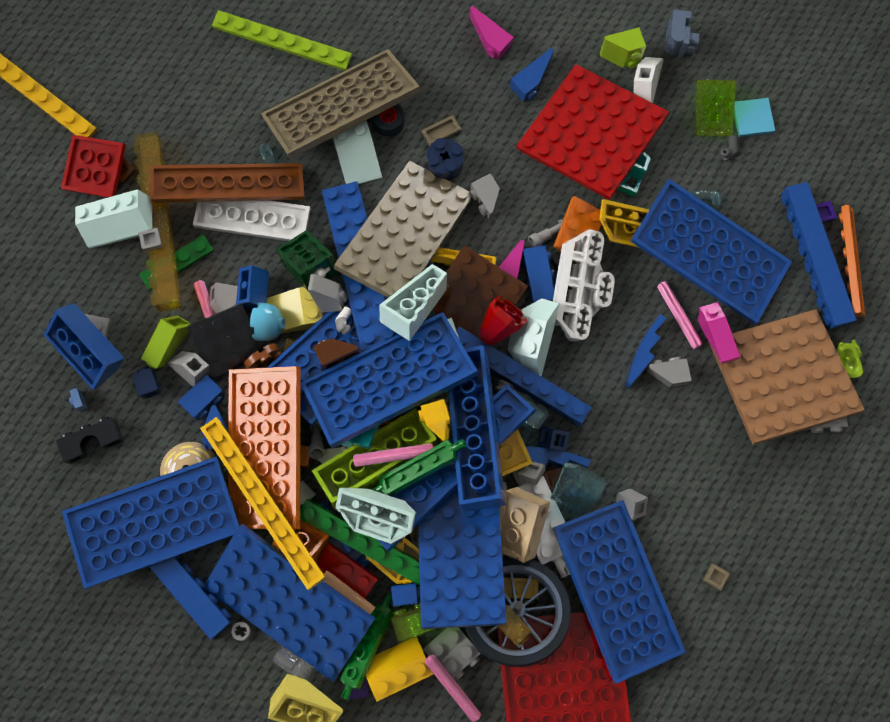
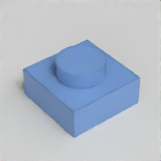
[69,388,88,412]

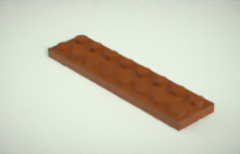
[150,163,304,203]

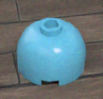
[250,303,286,341]

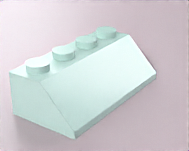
[75,189,152,249]

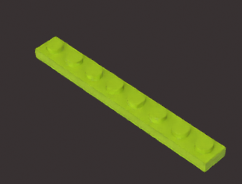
[212,10,352,71]

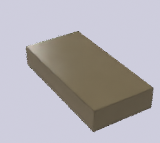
[421,115,462,147]

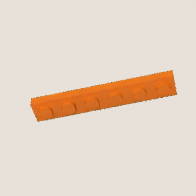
[839,205,865,317]

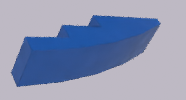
[625,314,666,388]
[526,447,591,470]

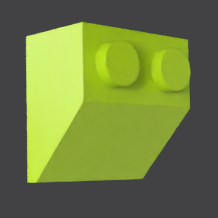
[600,28,646,68]

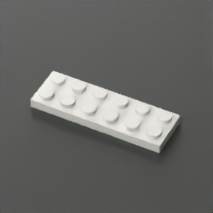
[193,200,311,241]

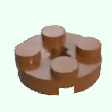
[244,343,282,369]

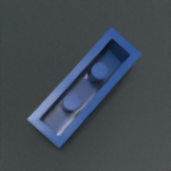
[522,246,555,304]

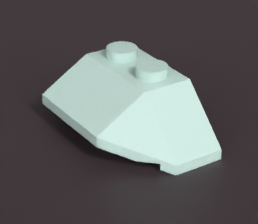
[507,299,560,376]
[336,488,416,544]

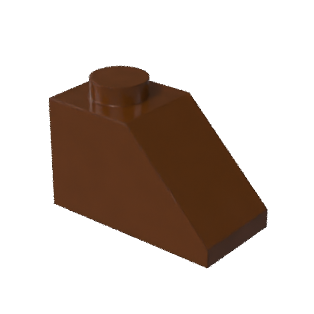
[313,338,360,371]

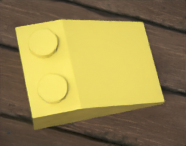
[267,287,324,334]
[268,674,343,722]

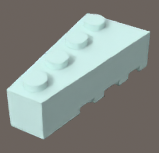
[379,264,447,341]

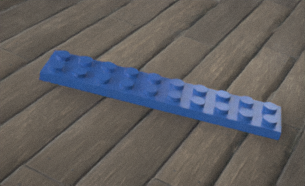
[322,181,398,352]
[377,384,536,552]

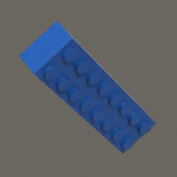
[448,346,506,512]

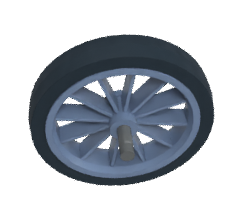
[465,558,571,667]

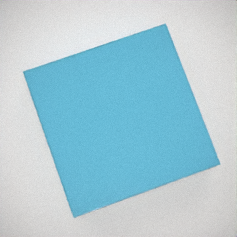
[732,98,775,137]

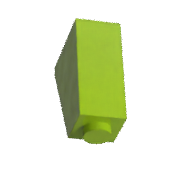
[141,315,191,369]

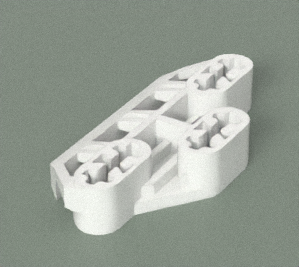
[553,229,615,341]

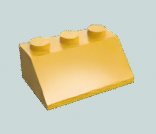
[366,636,433,702]

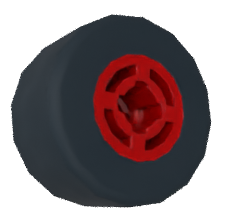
[372,103,405,137]

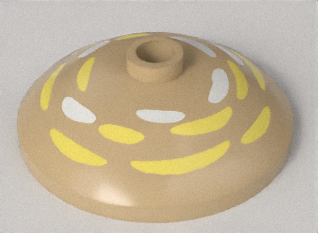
[160,442,216,476]

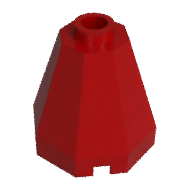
[479,296,527,345]

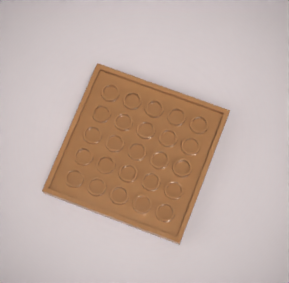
[709,309,865,445]

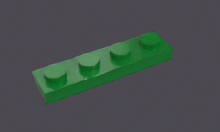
[139,235,214,290]

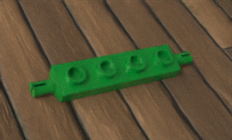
[370,439,466,496]
[340,593,393,700]

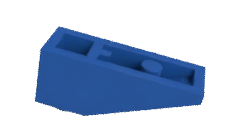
[510,48,554,102]

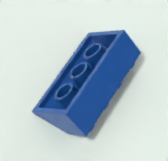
[43,303,124,390]

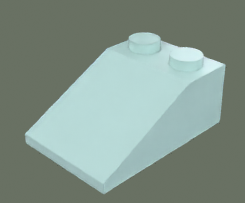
[333,121,382,184]

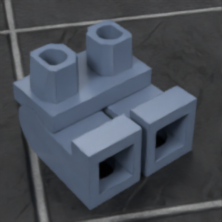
[665,9,699,58]

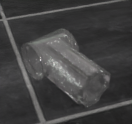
[272,646,316,680]

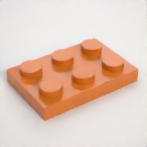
[553,196,602,251]

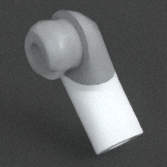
[335,306,352,335]

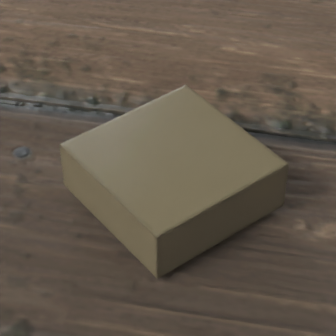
[703,563,731,591]

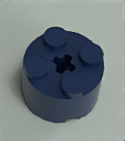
[427,138,464,181]

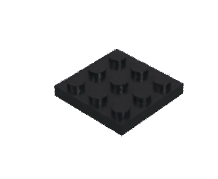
[187,302,263,379]

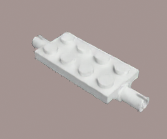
[512,469,570,578]

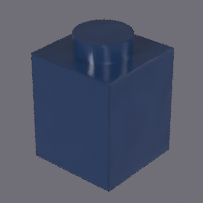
[132,367,162,399]

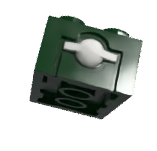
[275,230,339,292]

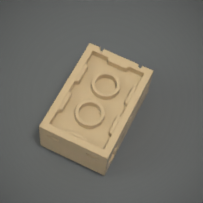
[499,487,550,563]

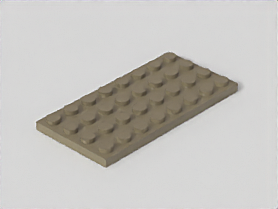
[261,49,421,159]
[334,161,472,298]

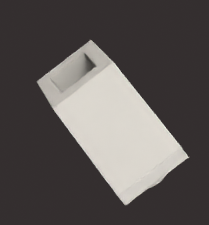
[634,57,663,103]

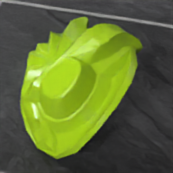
[836,340,863,378]

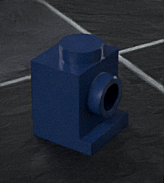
[537,426,570,452]

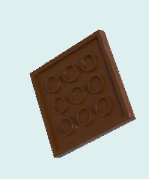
[433,245,528,346]

